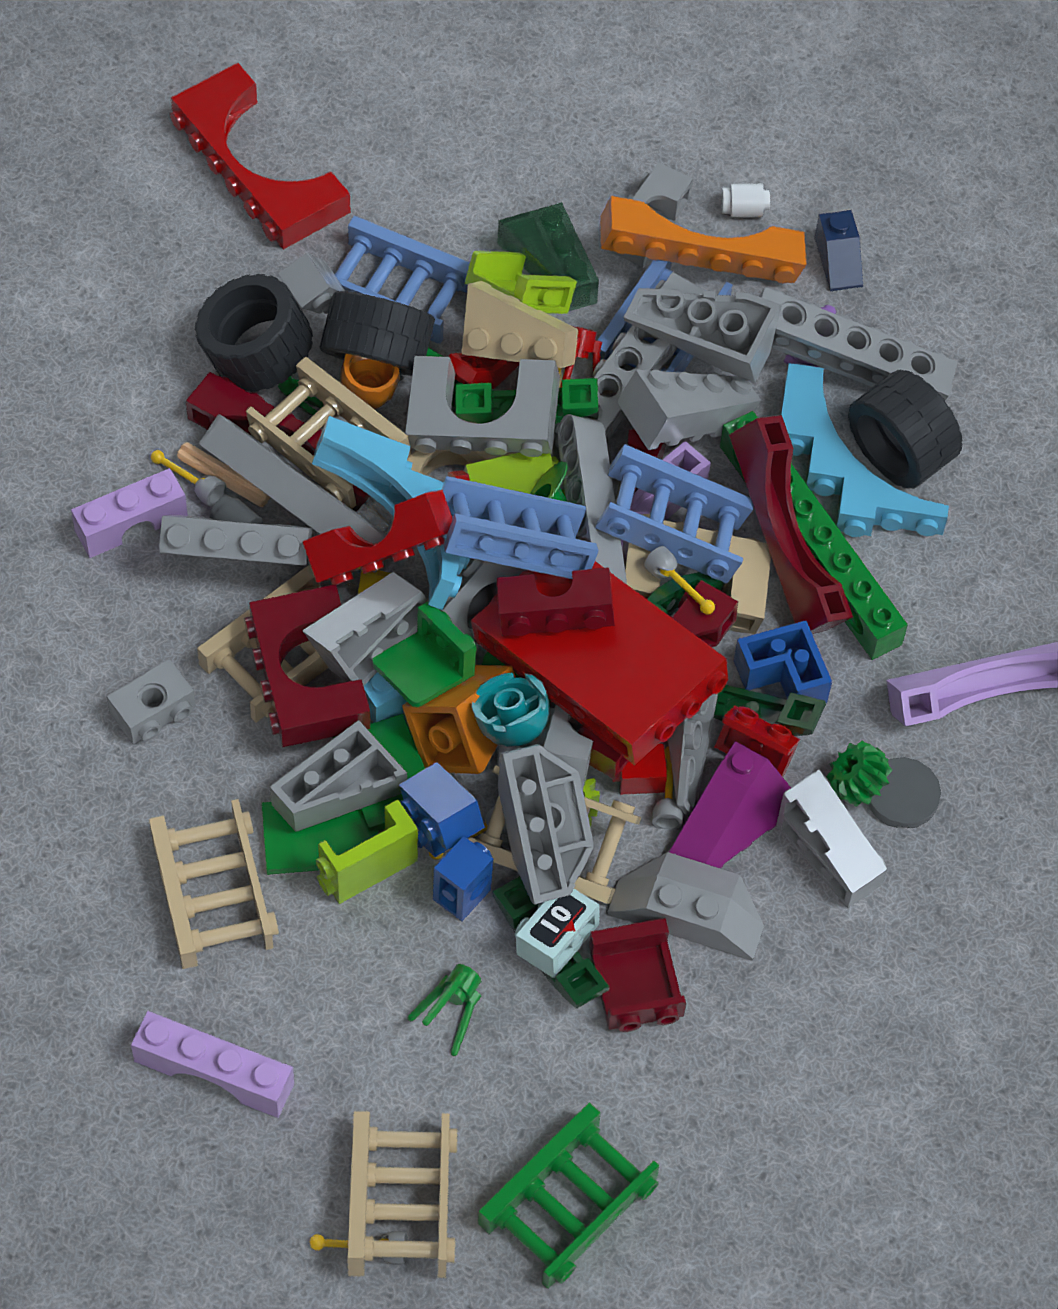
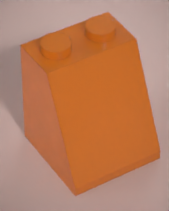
[402,665,516,774]

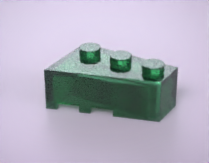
[497,202,599,312]

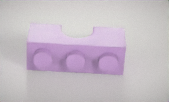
[71,468,188,558]

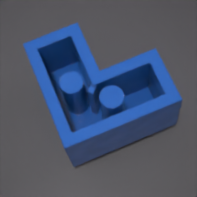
[733,621,832,703]
[399,762,485,857]

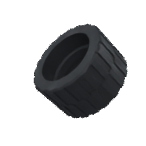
[195,274,313,392]
[319,291,435,376]
[848,369,963,489]

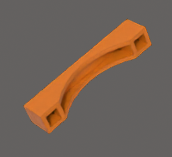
[600,196,806,283]

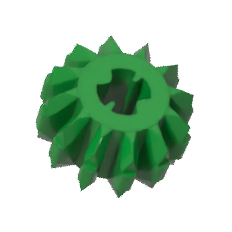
[826,740,892,807]

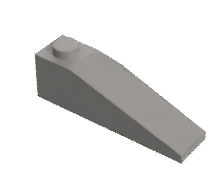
[623,288,781,382]
[668,694,718,817]

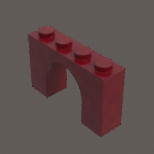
[244,585,370,748]

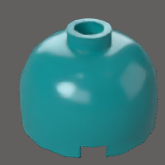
[472,673,549,747]

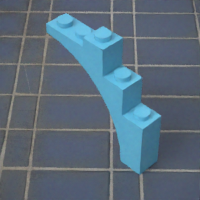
[781,363,949,537]
[312,416,471,610]

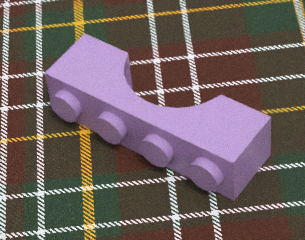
[131,1011,294,1118]

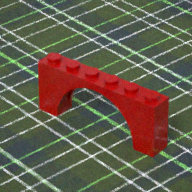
[170,63,351,250]

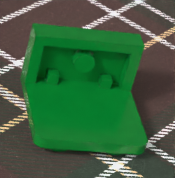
[373,601,477,707]

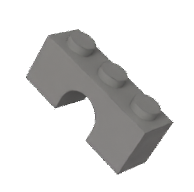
[608,162,693,267]

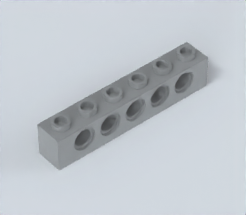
[554,272,705,447]
[759,287,958,400]

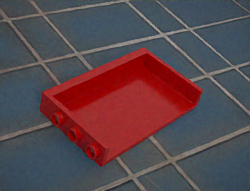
[471,561,728,766]

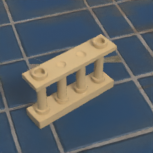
[246,357,411,509]
[197,564,329,723]
[469,765,642,904]
[149,799,279,969]
[348,1111,457,1278]

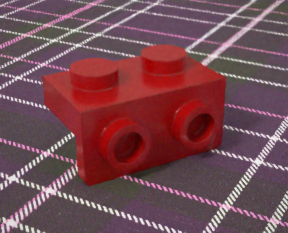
[714,706,801,777]

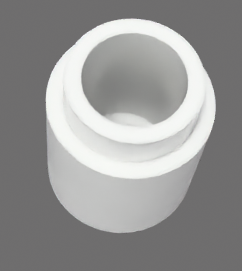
[721,183,770,218]

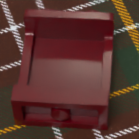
[589,918,687,1032]

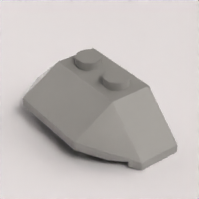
[498,744,594,904]
[607,852,764,961]

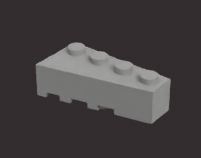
[617,370,761,450]

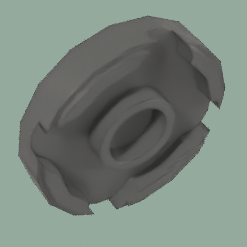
[868,757,941,829]

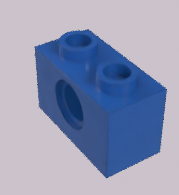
[433,836,493,922]

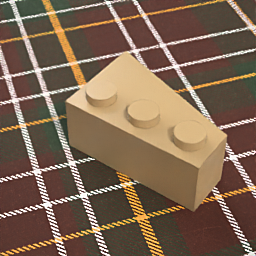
[462,281,578,368]

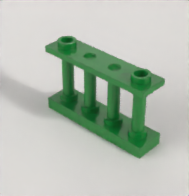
[478,1102,660,1289]

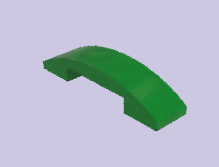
[456,378,599,424]

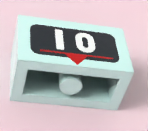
[515,889,599,978]

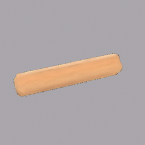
[177,442,270,507]

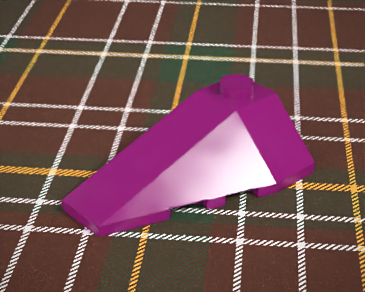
[669,741,791,869]

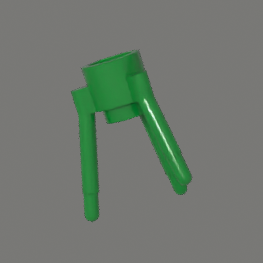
[407,964,482,1056]

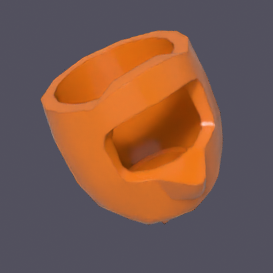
[340,354,400,410]

